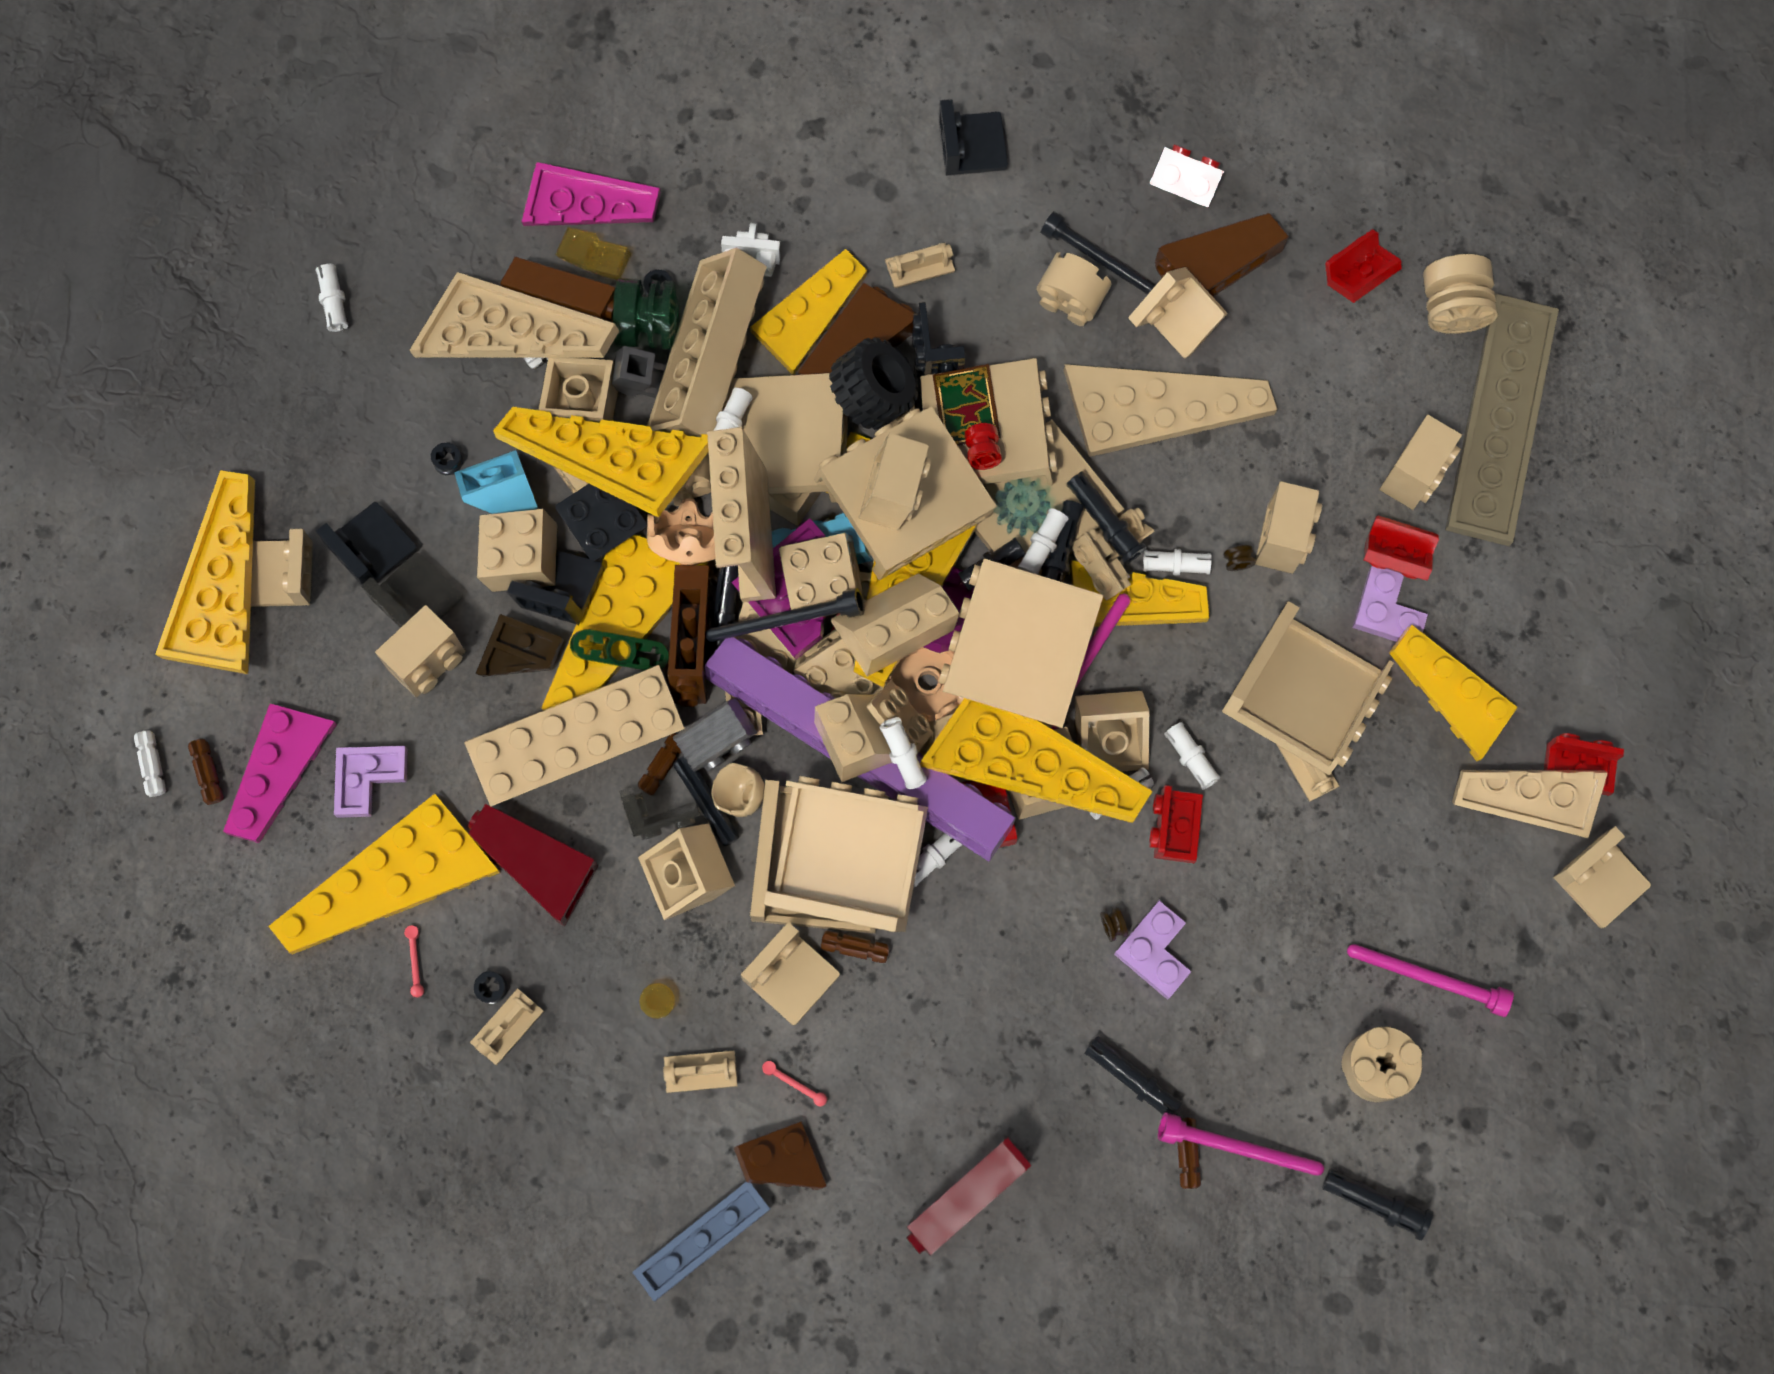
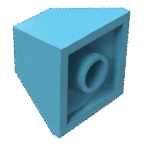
[454,450,538,514]

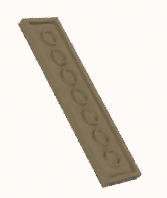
[1445,294,1559,546]

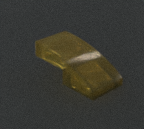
[556,227,631,281]

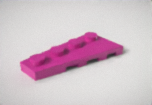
[522,162,661,226]
[223,704,337,843]

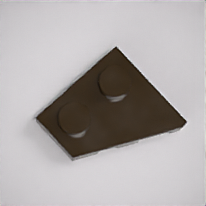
[475,614,564,677]

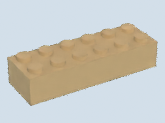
[647,247,767,437]
[464,665,684,807]

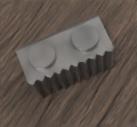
[673,698,757,772]

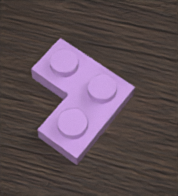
[1352,566,1428,642]
[334,746,408,818]
[1114,901,1191,1000]

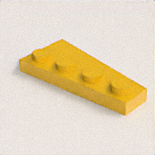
[1389,625,1518,761]

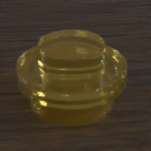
[640,983,675,1019]

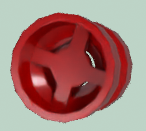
[964,423,1002,470]

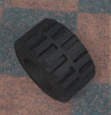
[829,337,918,430]

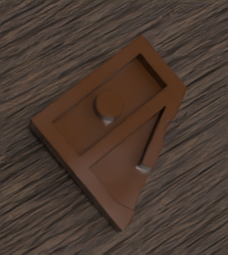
[734,1121,826,1190]

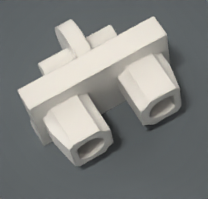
[721,223,781,277]

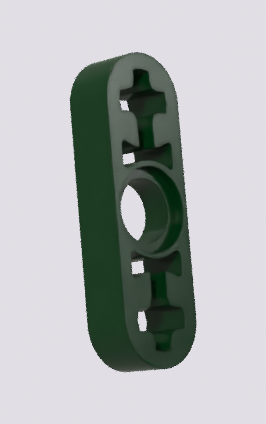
[570,629,669,670]

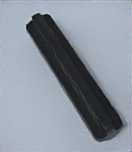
[673,756,739,846]

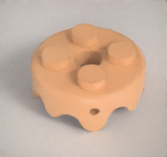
[647,498,716,565]
[887,647,964,723]

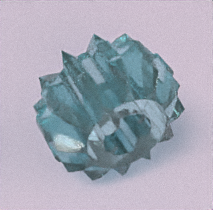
[993,479,1050,537]

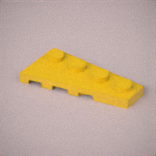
[750,249,867,375]
[1070,560,1209,627]

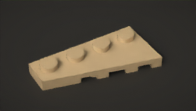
[1452,770,1608,838]

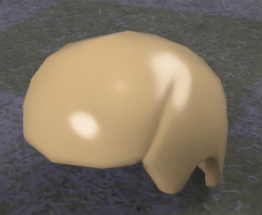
[711,763,765,817]

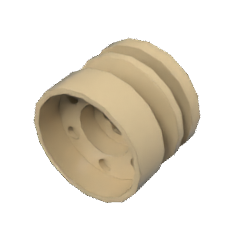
[1423,254,1498,334]

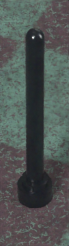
[1040,211,1156,295]
[705,588,864,642]

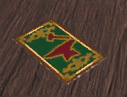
[933,364,1001,446]

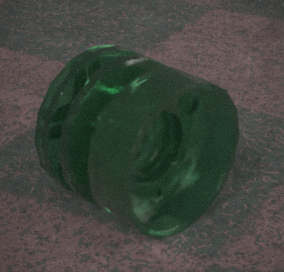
[613,278,680,350]

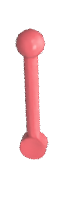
[404,925,424,998]
[762,1061,827,1107]

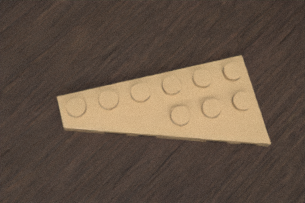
[409,272,619,358]
[1064,365,1277,457]

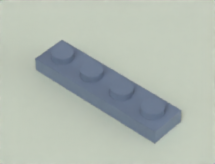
[633,1182,771,1302]

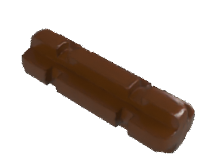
[638,733,681,796]
[188,739,224,805]
[821,931,889,963]
[1177,1117,1201,1189]

